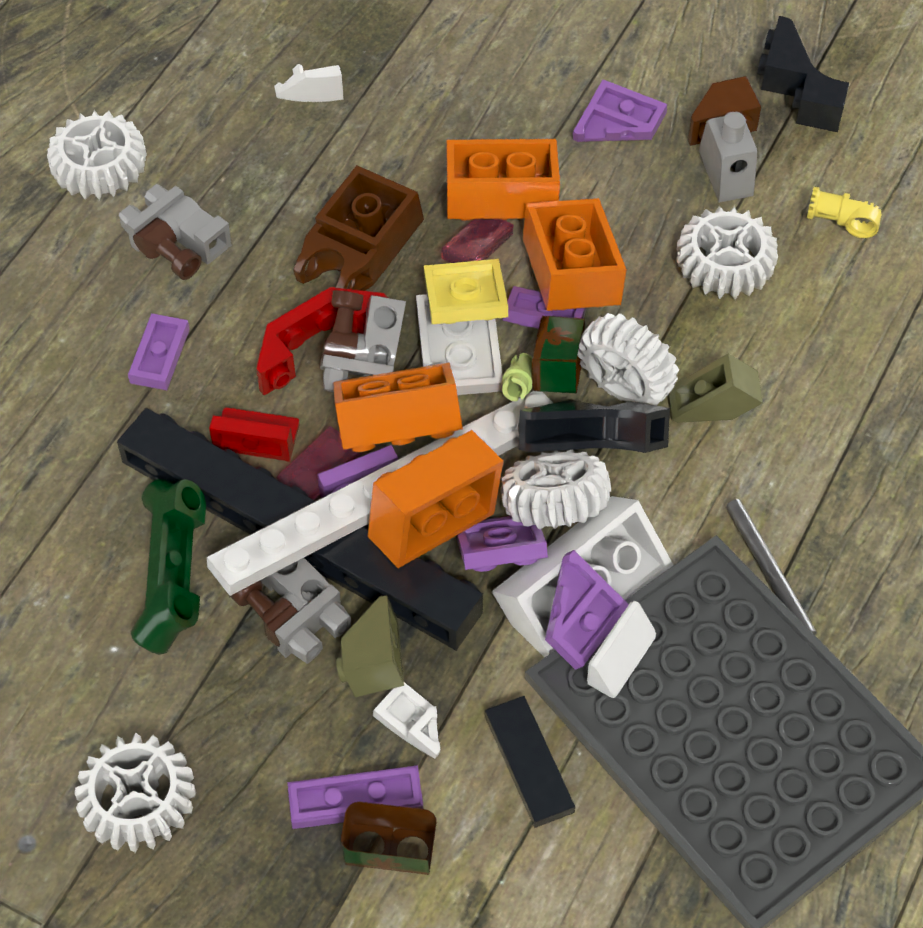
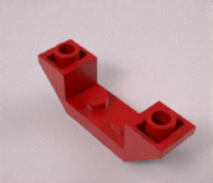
[256,287,388,396]

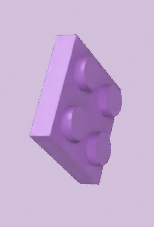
[456,516,548,572]

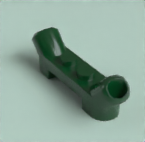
[130,479,206,655]

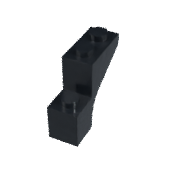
[757,16,849,132]
[518,400,670,453]

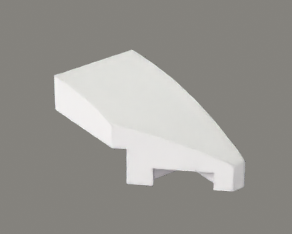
[274,64,344,102]
[373,682,441,758]

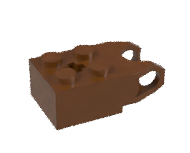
[293,165,424,291]

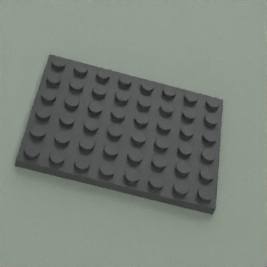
[525,535,923,928]

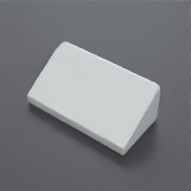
[587,601,656,698]

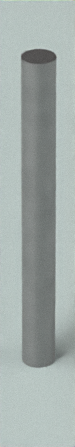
[726,499,817,635]

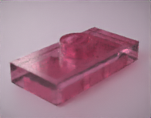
[441,219,514,263]
[276,426,360,500]

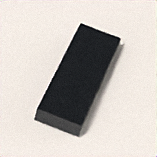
[485,696,576,828]

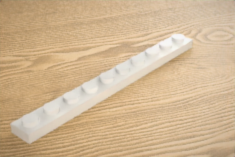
[207,391,553,596]

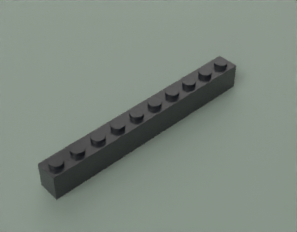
[117,408,483,651]

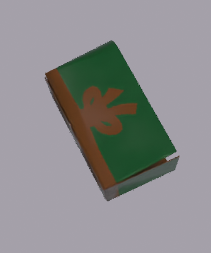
[532,316,585,394]
[341,802,437,875]

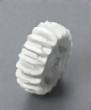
[47,110,147,200]
[676,206,778,300]
[577,313,679,406]
[501,450,611,529]
[75,733,196,853]

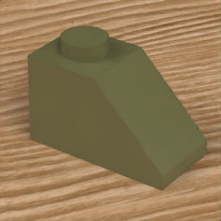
[669,353,763,423]
[336,595,404,697]

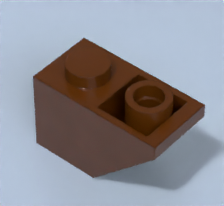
[688,76,761,146]

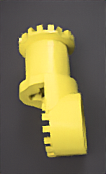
[807,187,882,238]

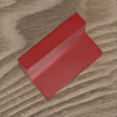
[209,407,300,462]

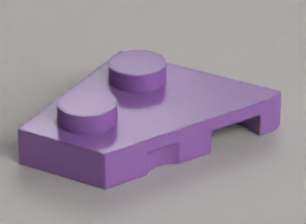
[573,79,667,142]
[545,550,629,669]

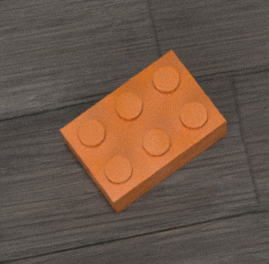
[447,139,560,221]
[523,198,627,311]
[333,362,463,452]
[368,430,504,568]

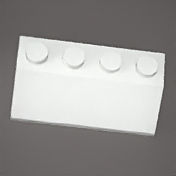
[492,496,674,657]

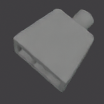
[699,112,757,203]

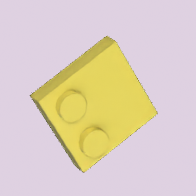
[424,259,508,324]

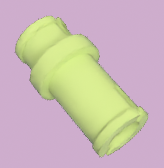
[502,353,533,401]

